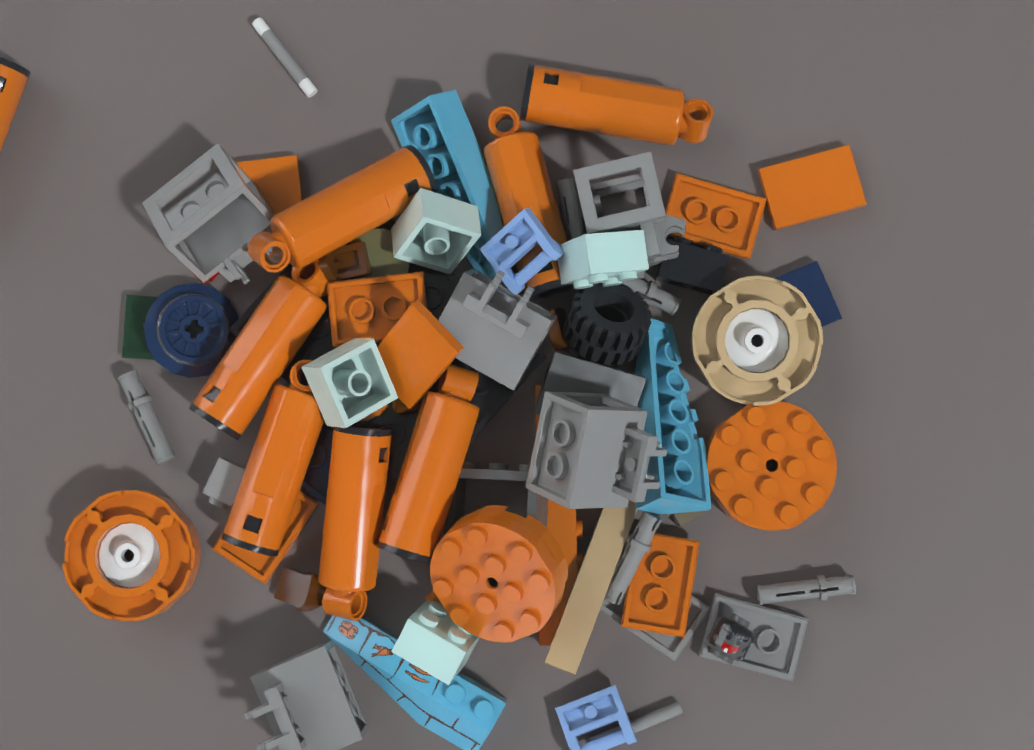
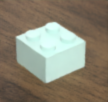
[391,188,481,274]
[558,230,649,289]
[302,338,398,428]
[391,600,479,685]

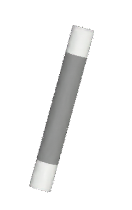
[252,17,318,98]

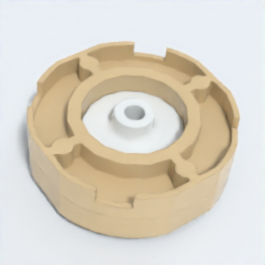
[690,276,823,406]

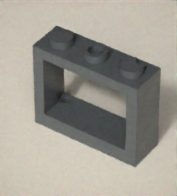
[444,462,548,535]

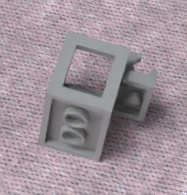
[142,143,275,285]
[573,151,686,266]
[438,269,557,391]
[525,391,668,509]
[243,640,369,750]

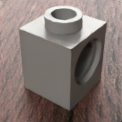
[202,458,246,510]

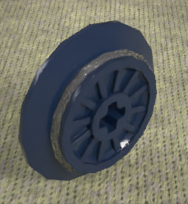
[144,283,239,378]

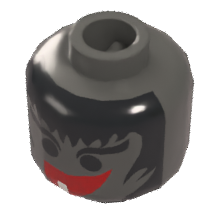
[706,613,755,664]

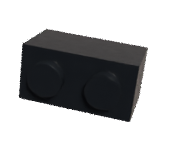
[655,237,730,295]

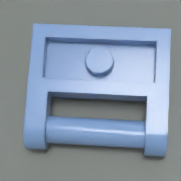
[480,208,564,294]
[555,685,637,750]

